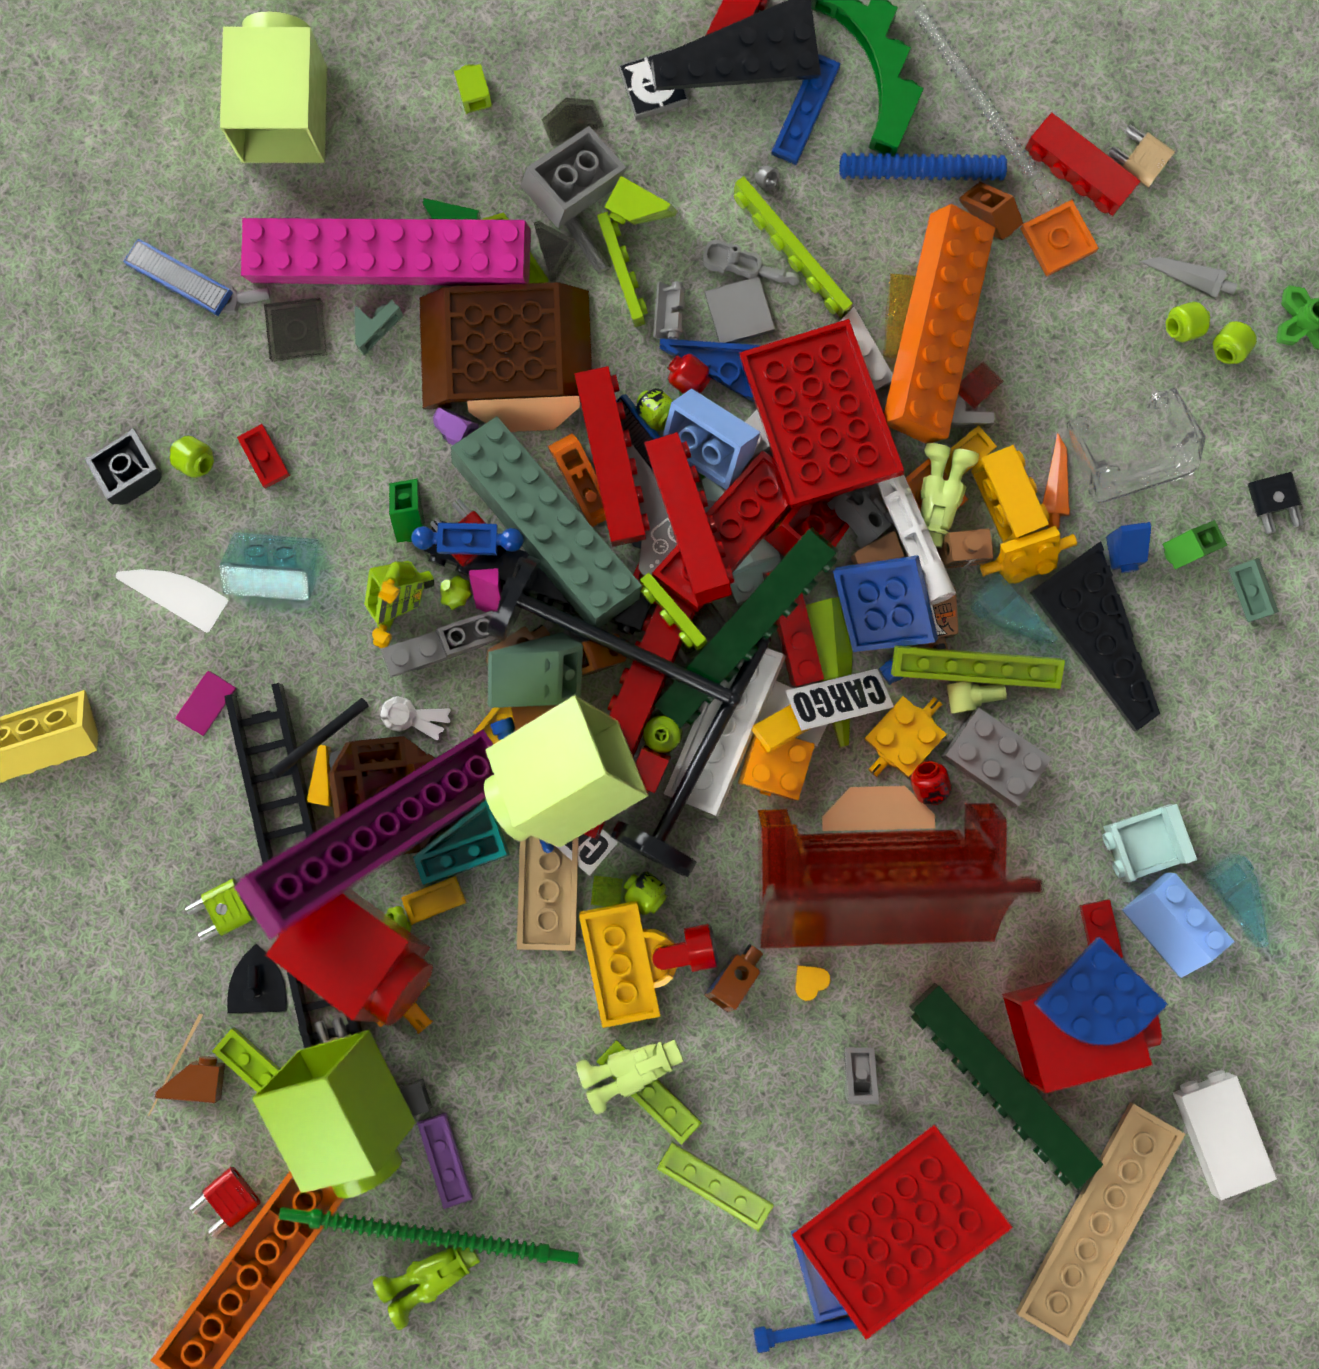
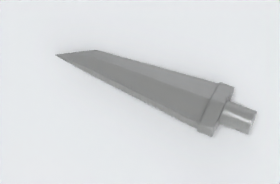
[1140,256,1237,299]

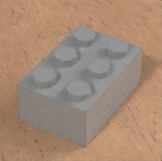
[521,126,627,228]
[941,708,1052,807]

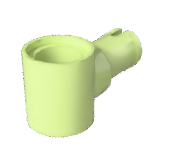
[946,682,1007,714]

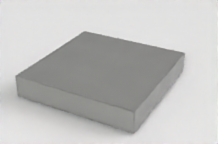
[705,276,775,343]

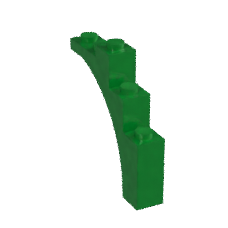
[811,0,924,156]

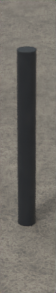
[270,698,369,779]

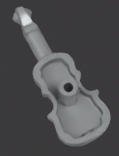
[702,240,800,286]

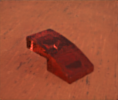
[958,362,1004,409]

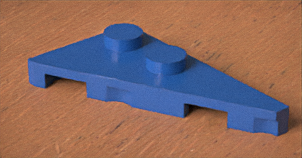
[660,338,759,401]

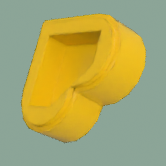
[795,965,831,1001]

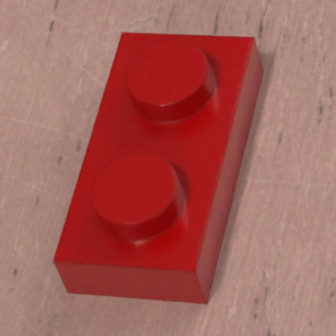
[237,424,291,489]
[1079,899,1123,958]

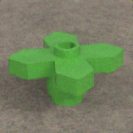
[1276,285,1319,350]

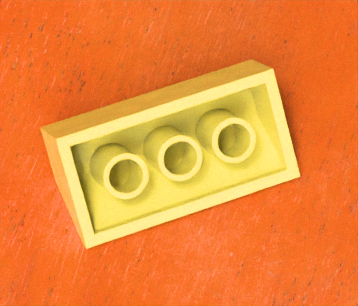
[0,690,98,783]

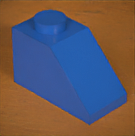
[1106,522,1151,573]

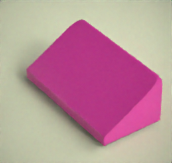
[469,568,502,612]
[175,671,237,736]

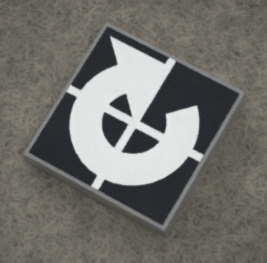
[619,49,689,120]

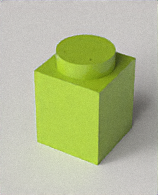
[252,1030,416,1198]

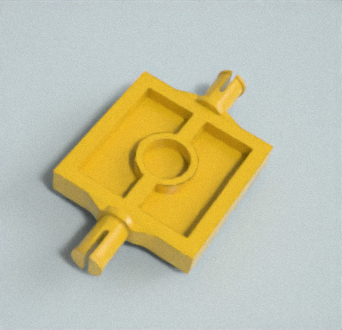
[980,526,1077,586]
[864,696,947,778]

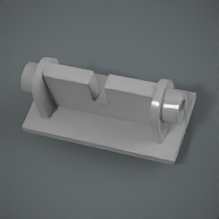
[653,281,685,340]

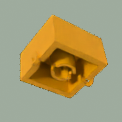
[738,733,815,800]

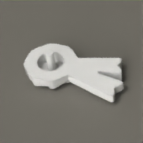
[380,696,451,740]

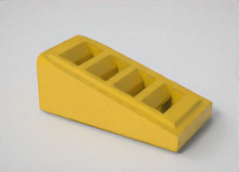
[307,745,333,807]

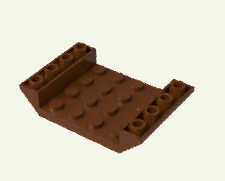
[419,282,592,410]

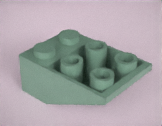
[488,632,583,708]

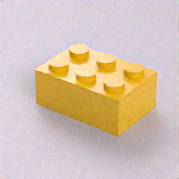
[971,444,1049,543]

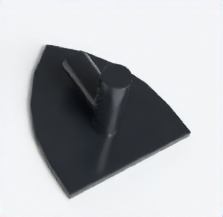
[227,944,286,1013]

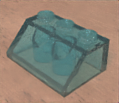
[219,532,319,601]

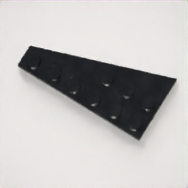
[651,0,821,91]
[1030,541,1160,731]

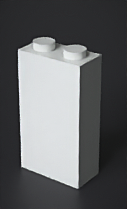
[1173,1070,1277,1200]

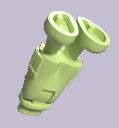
[921,443,979,548]
[576,1039,684,1115]

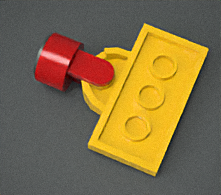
[579,901,719,1028]

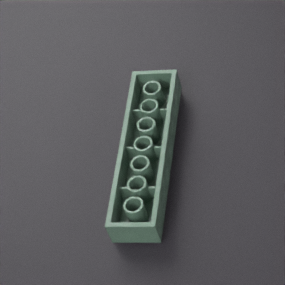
[451,416,642,628]

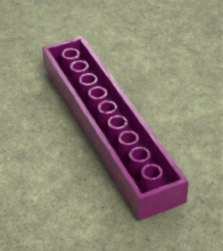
[234,729,494,940]

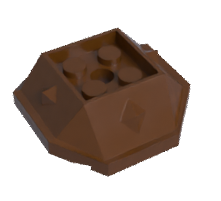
[328,736,435,855]

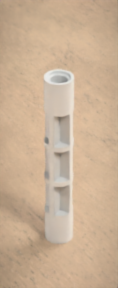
[877,475,956,605]

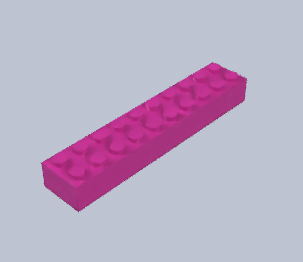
[241,218,531,286]

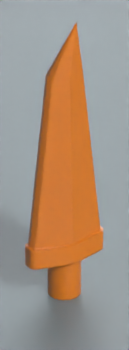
[1042,432,1070,529]

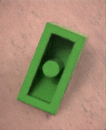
[1162,520,1228,570]

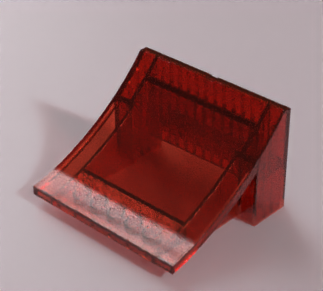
[757,803,1043,949]

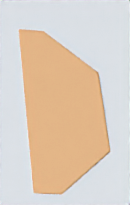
[467,396,580,432]
[822,786,935,831]

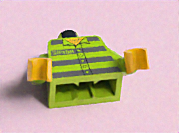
[364,561,434,649]

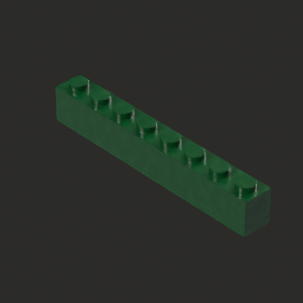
[654,527,839,728]
[909,983,1104,1189]

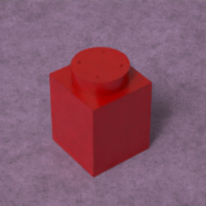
[265,889,433,1026]
[1002,976,1162,1093]

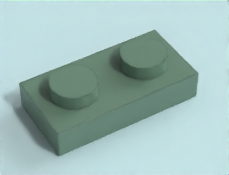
[1228,558,1279,622]

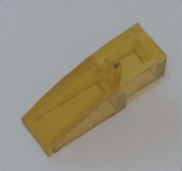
[883,273,916,359]

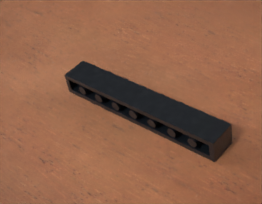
[423,521,652,635]

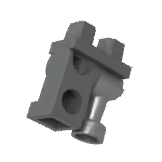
[826,483,893,549]

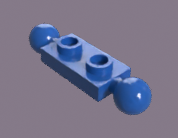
[411,523,524,555]

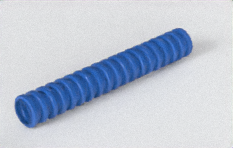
[839,153,1007,181]

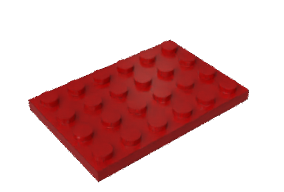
[739,319,904,509]
[792,1124,1013,1340]

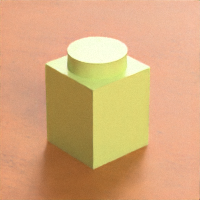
[220,12,327,163]
[484,695,648,847]

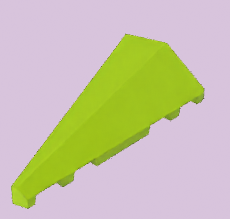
[806,597,853,748]

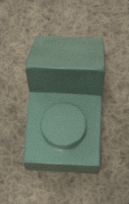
[355,300,403,356]

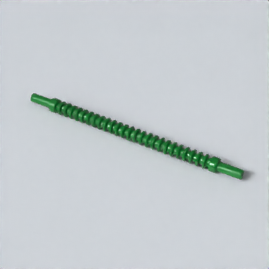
[278,1207,579,1265]

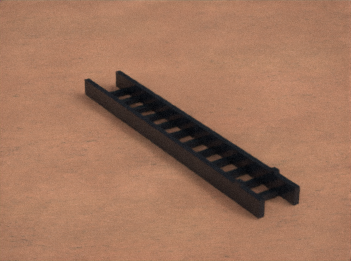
[224,683,363,1048]

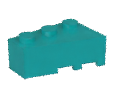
[413,800,510,885]

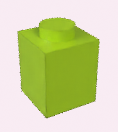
[454,64,492,114]

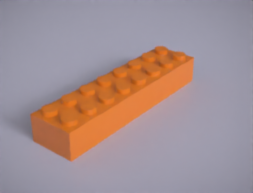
[884,203,995,444]
[150,1171,346,1369]

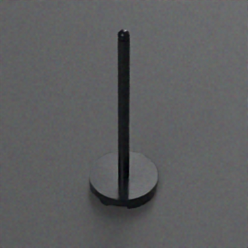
[487,554,741,706]
[610,636,771,878]

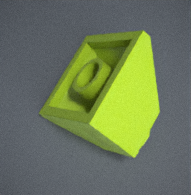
[605,176,678,225]

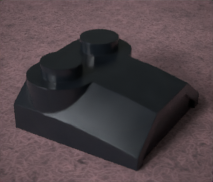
[84,428,162,505]

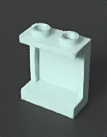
[1102,804,1197,882]

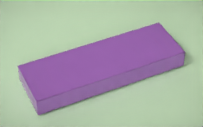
[417,1112,473,1209]

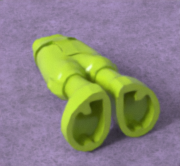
[373,1246,480,1331]

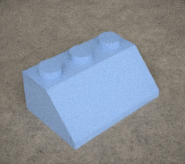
[663,389,761,490]
[1122,872,1235,978]

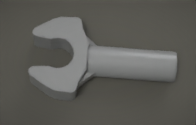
[221,284,271,315]

